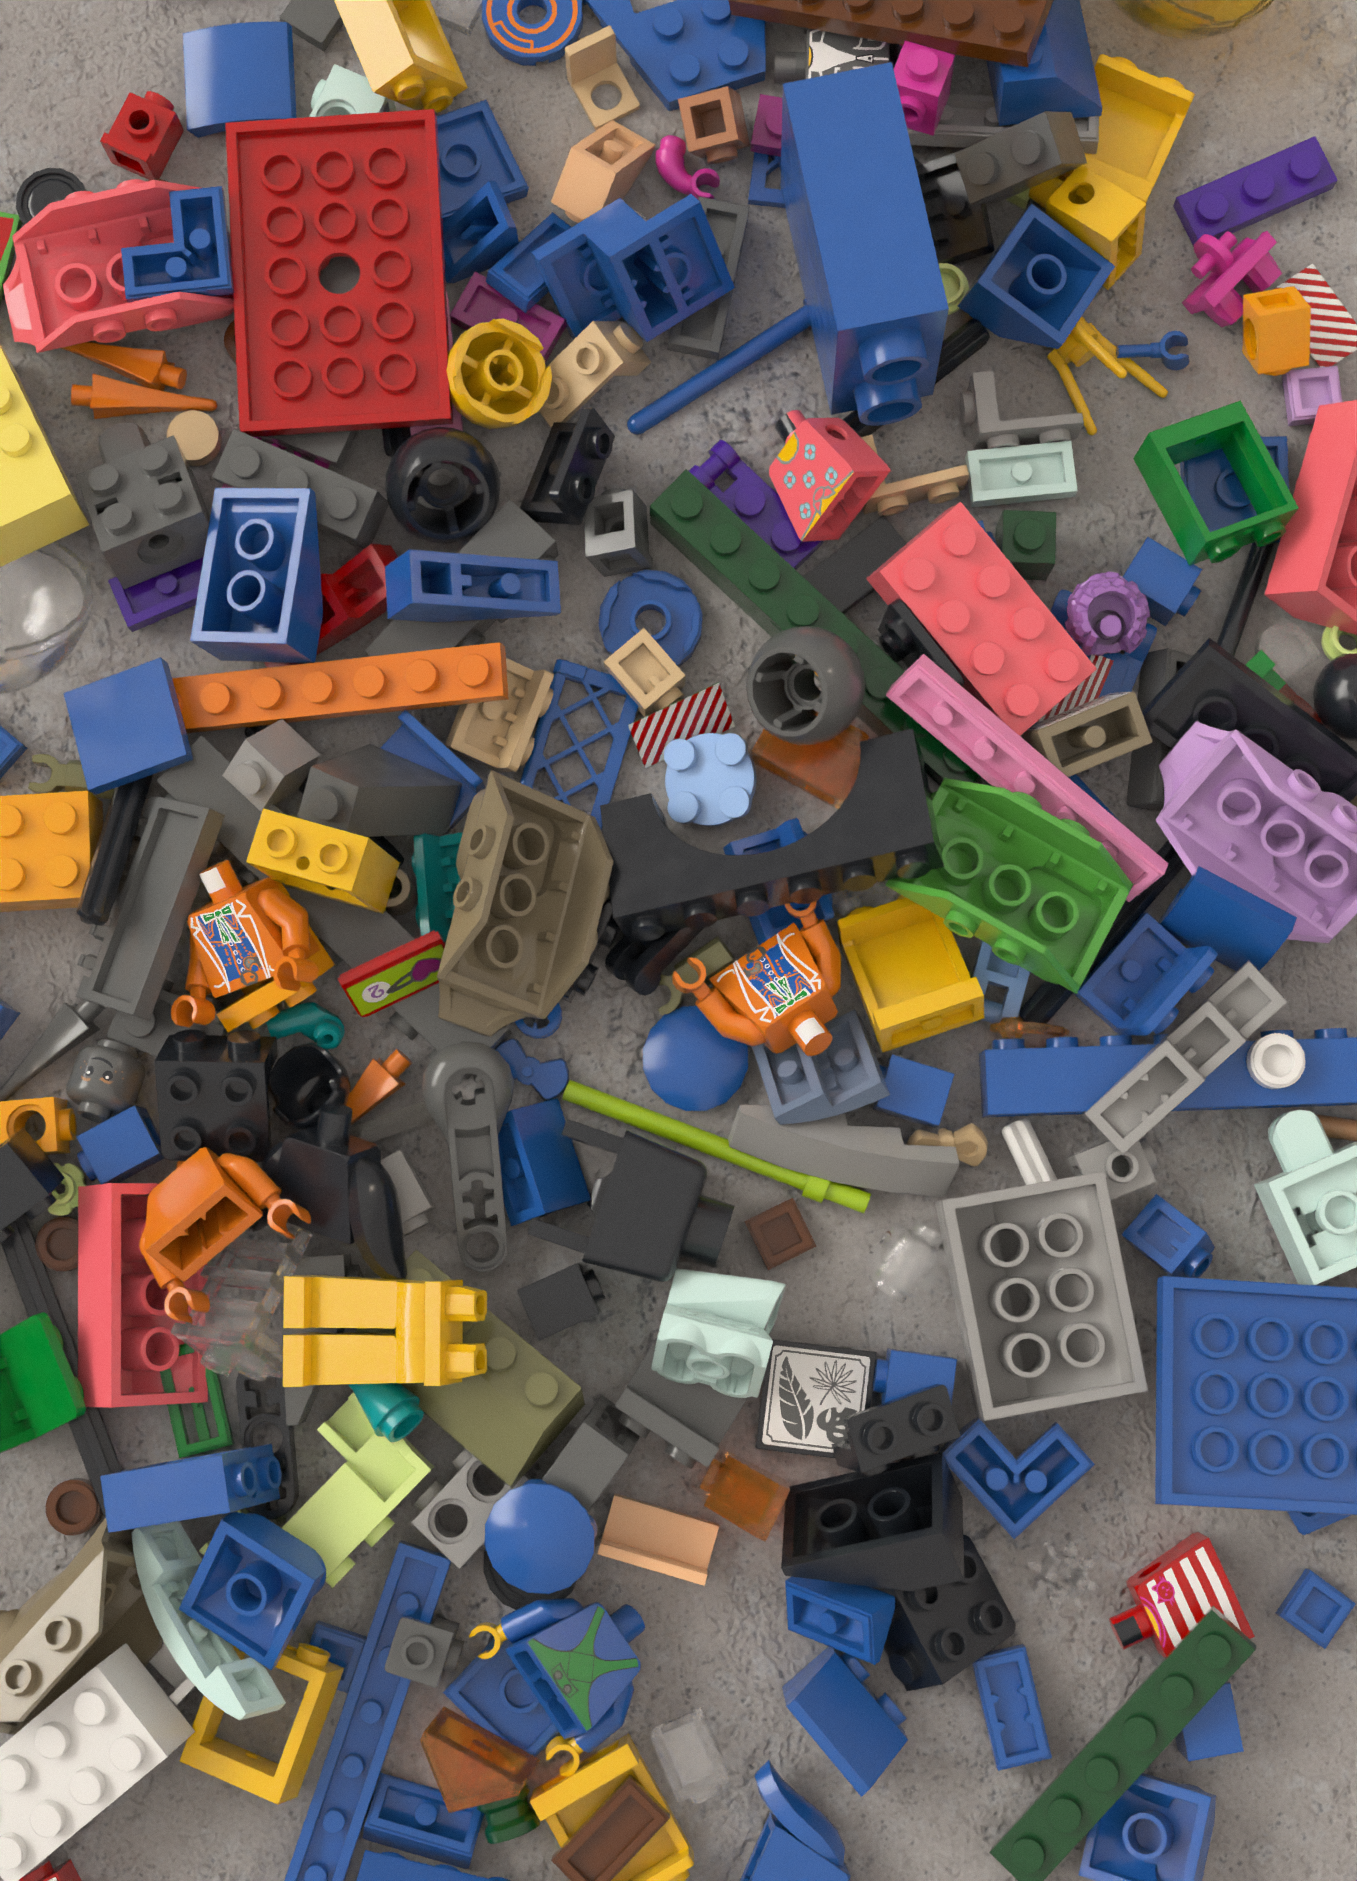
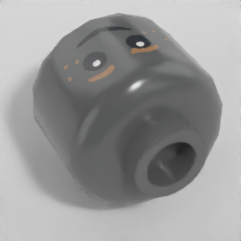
[66,1039,145,1123]

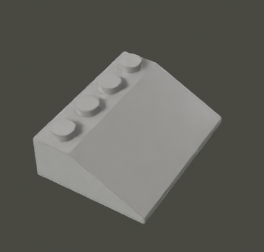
[935,1171,1148,1421]

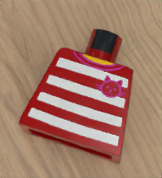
[1109,1532,1255,1658]

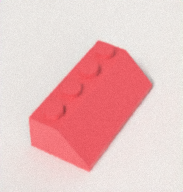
[1264,400,1357,635]
[78,1183,208,1408]

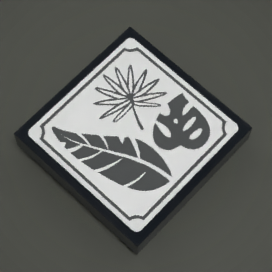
[755,1339,877,1458]

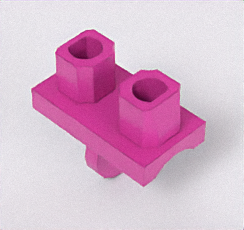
[1182,231,1282,327]

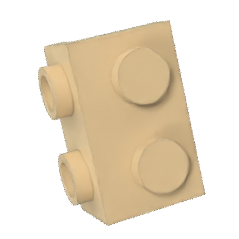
[445,658,554,773]

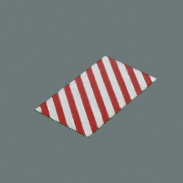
[1274,263,1357,367]
[628,682,735,768]

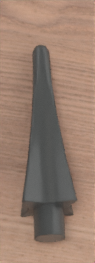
[0,1000,105,1101]

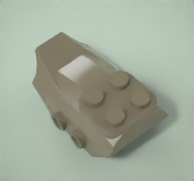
[437,770,614,1037]
[0,1517,163,1735]

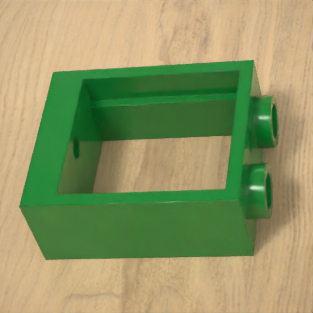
[1133,400,1299,566]

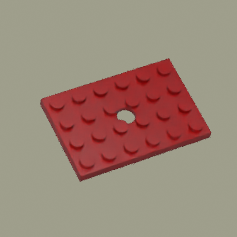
[225,109,453,437]

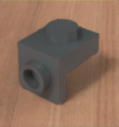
[385,1616,465,1688]

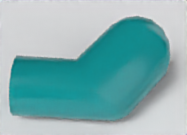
[266,1002,345,1050]

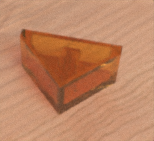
[420,1706,540,1813]

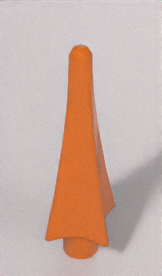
[61,342,187,391]
[71,373,218,419]
[346,1049,412,1125]

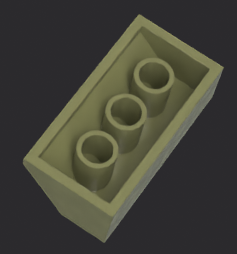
[356,1250,585,1489]

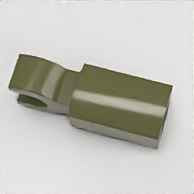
[28,753,115,799]
[658,936,736,1015]

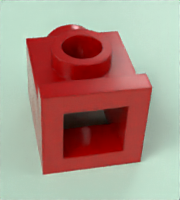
[100,91,184,180]

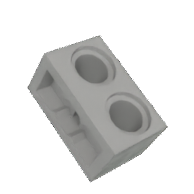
[411,1449,536,1569]

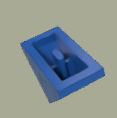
[443,181,519,283]

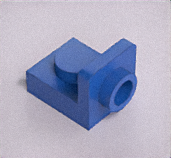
[1121,1194,1215,1278]

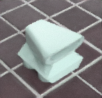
[651,1268,786,1398]

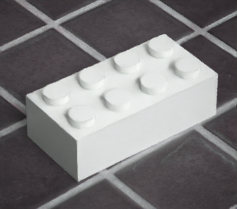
[0,1643,195,1881]

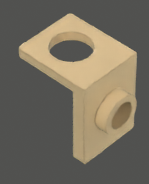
[565,25,640,130]

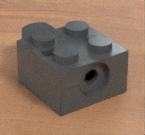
[76,422,210,589]

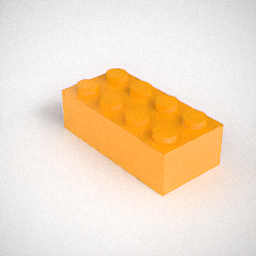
[0,791,103,912]

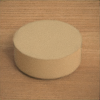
[167,410,222,466]

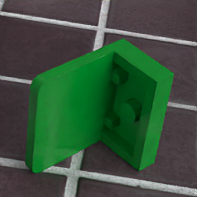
[0,1312,86,1454]

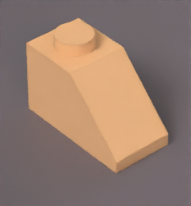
[551,120,656,223]

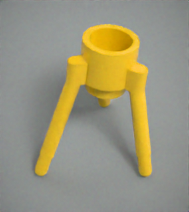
[1047,316,1168,436]

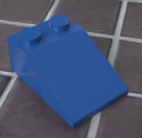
[190,488,323,663]

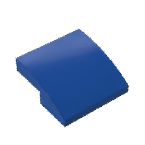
[183,22,297,138]
[1158,866,1297,971]

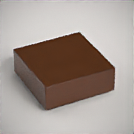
[744,1198,816,1270]

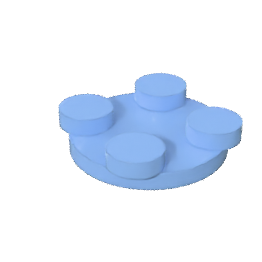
[664,733,757,826]

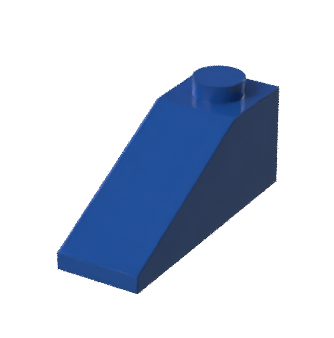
[385,549,561,622]

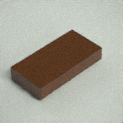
[551,1774,670,1881]

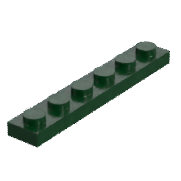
[989,1606,1257,1881]

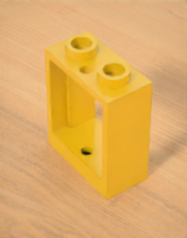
[334,0,468,113]
[246,808,400,914]
[179,1643,344,1805]

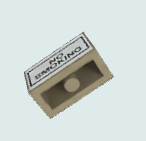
[1020,692,1152,777]

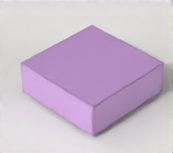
[1282,366,1342,426]

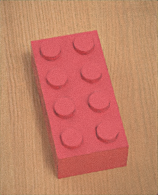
[866,502,1097,736]

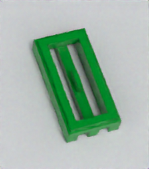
[155,1337,235,1458]

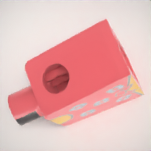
[769,410,891,542]

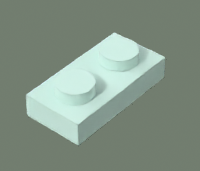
[965,441,1078,508]

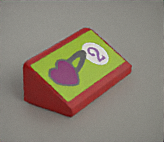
[338,930,446,1018]

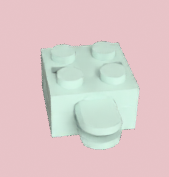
[1254,1110,1357,1285]

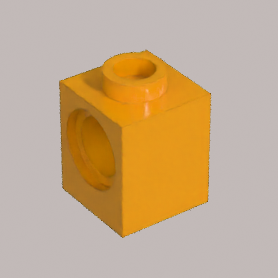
[1242,286,1311,376]
[0,1097,77,1155]

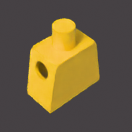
[1029,166,1146,290]

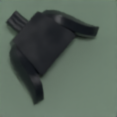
[249,1104,407,1279]

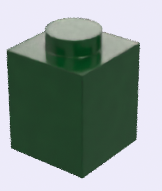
[995,510,1057,581]

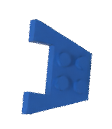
[582,0,766,112]

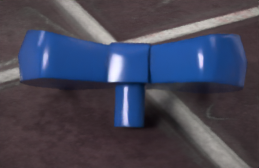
[495,1038,569,1101]

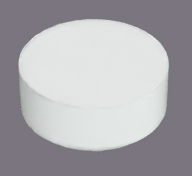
[1246,1033,1305,1089]

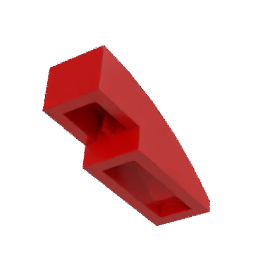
[264,544,398,668]

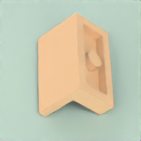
[597,1493,719,1586]

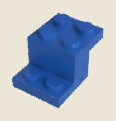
[531,194,735,342]

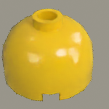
[446,318,552,429]

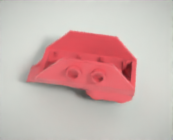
[3,179,234,353]

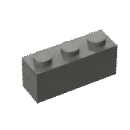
[212,428,389,549]

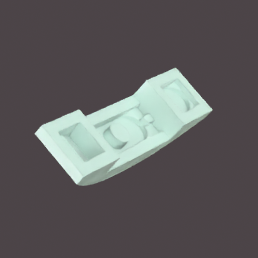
[131,1521,286,1721]

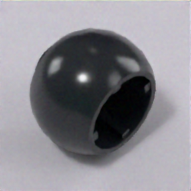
[385,427,501,544]

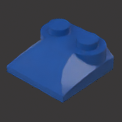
[179,1512,326,1670]
[1079,1773,1216,1881]

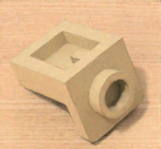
[604,628,686,717]

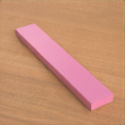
[886,654,1169,902]

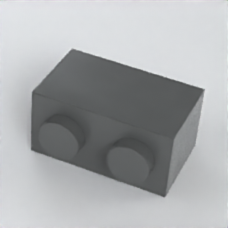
[954,111,1087,204]

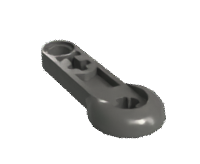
[422,1041,514,1272]

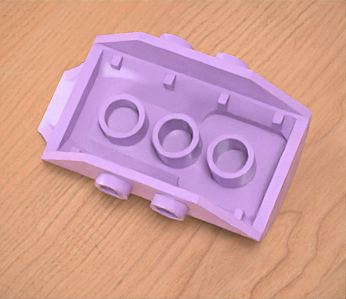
[1156,721,1357,943]

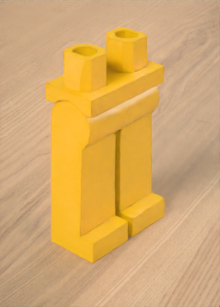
[283,1275,487,1387]

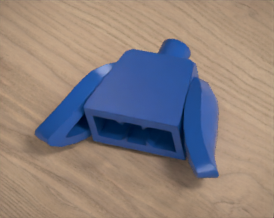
[740,1760,851,1881]

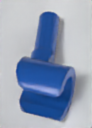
[1116,330,1189,370]

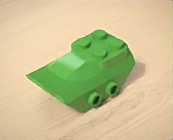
[885,778,1133,994]

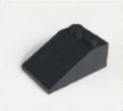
[781,1452,964,1591]

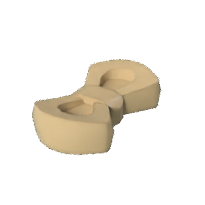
[906,1123,988,1167]

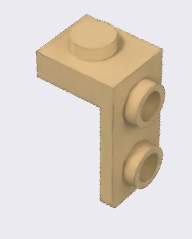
[539,321,651,428]
[861,435,970,516]

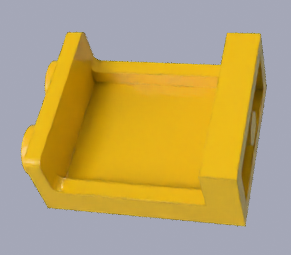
[1057,54,1195,203]
[837,895,984,1053]
[530,1733,694,1881]

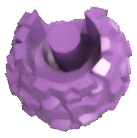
[1065,572,1150,656]

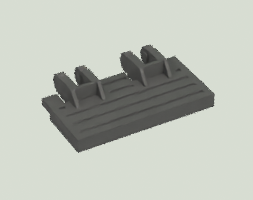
[76,796,225,1021]

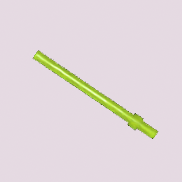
[562,1080,871,1214]

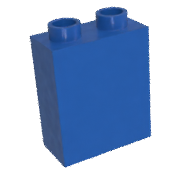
[780,62,949,426]

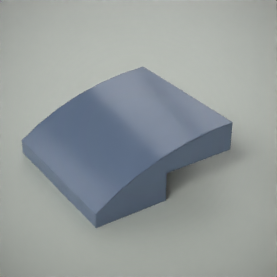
[752,1009,890,1124]

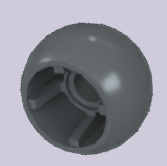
[746,626,865,745]

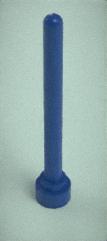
[627,299,811,435]

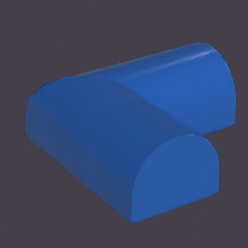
[121,186,234,303]
[938,1418,1095,1539]

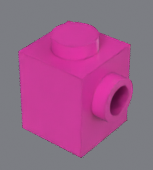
[894,40,955,136]

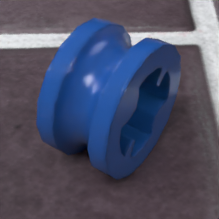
[515,1003,562,1039]

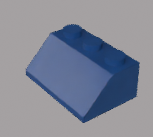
[986,0,1103,126]

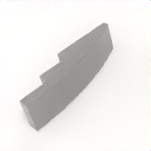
[1085,960,1287,1154]
[728,1105,960,1197]

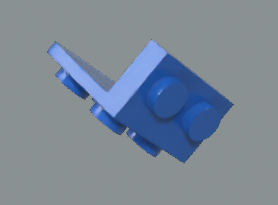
[1073,912,1218,1036]

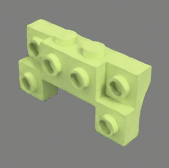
[199,1392,434,1588]

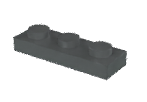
[668,197,750,360]

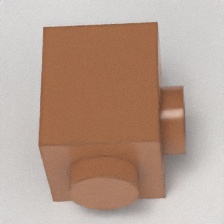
[678,86,750,164]

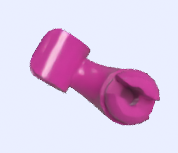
[655,135,720,199]

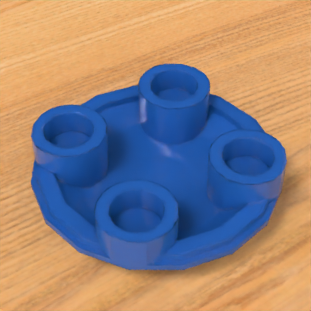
[643,1006,748,1111]
[485,1479,597,1594]

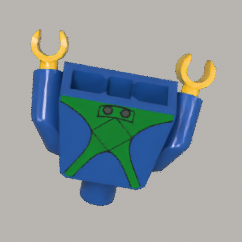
[469,1598,645,1777]

